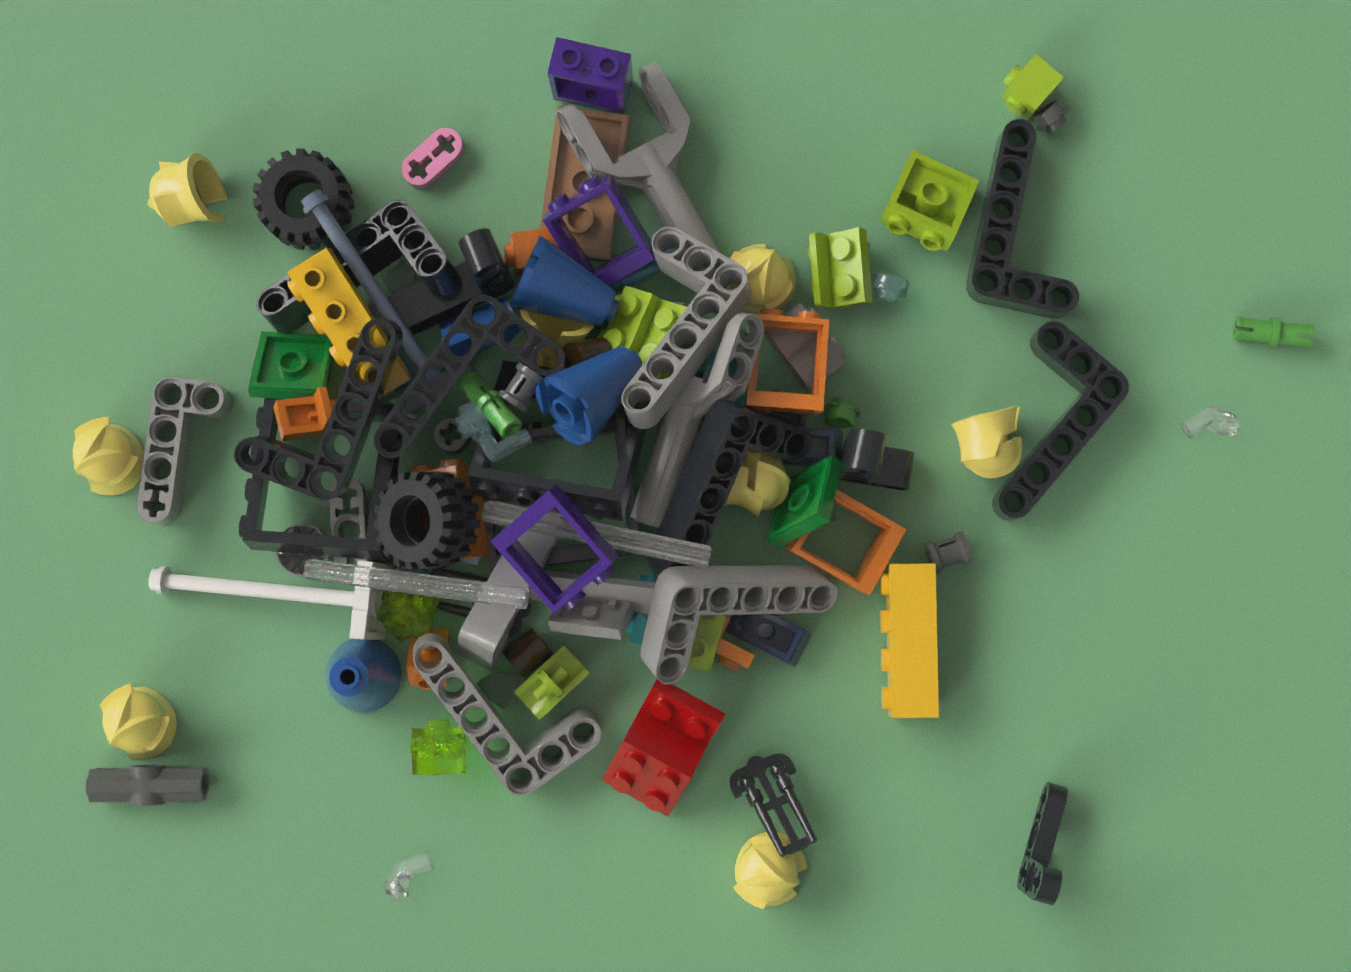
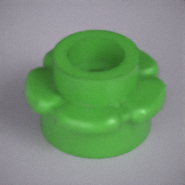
[823,397,860,428]

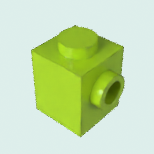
[1001,54,1064,120]

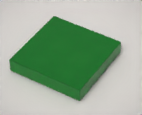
[248,331,334,399]
[768,455,842,548]

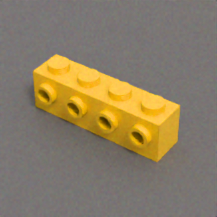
[287,248,413,397]
[879,564,939,718]

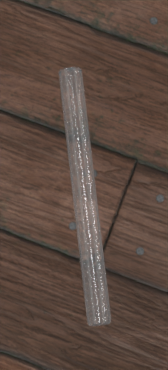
[482,500,712,568]
[303,559,529,609]

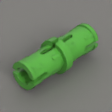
[1233,316,1315,348]
[458,370,522,439]

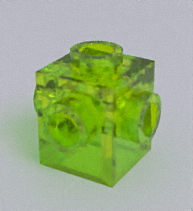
[376,574,440,643]
[410,719,467,776]

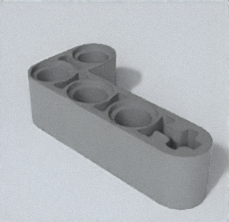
[137,377,233,525]

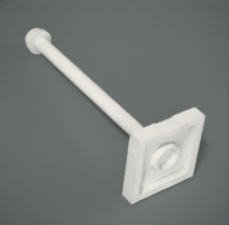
[149,561,393,640]

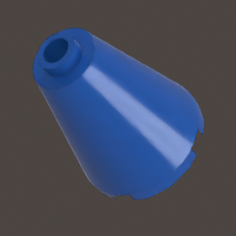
[509,236,619,326]
[536,347,642,446]
[326,639,402,713]

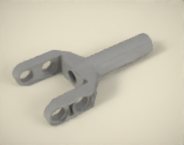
[556,61,722,272]
[630,301,764,528]

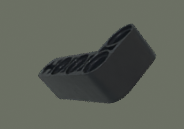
[839,429,915,490]

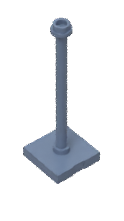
[301,189,472,415]

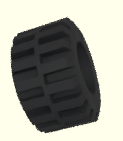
[253,148,354,250]
[374,472,480,570]

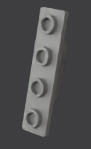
[528,570,656,640]

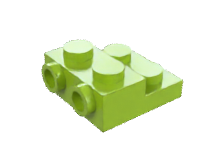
[879,149,980,252]
[597,286,687,379]

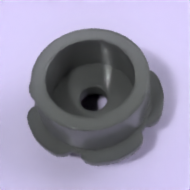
[1032,100,1068,133]

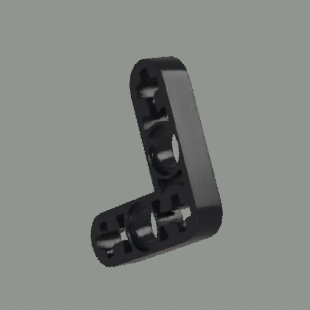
[1017,782,1068,906]

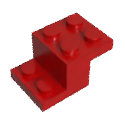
[601,679,726,817]

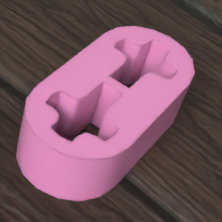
[402,128,464,190]

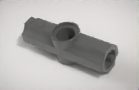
[86,764,209,806]

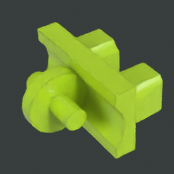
[514,645,590,720]

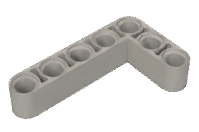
[621,227,751,429]
[458,475,568,672]
[640,565,838,684]
[413,633,601,796]

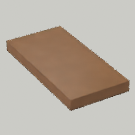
[540,106,631,262]

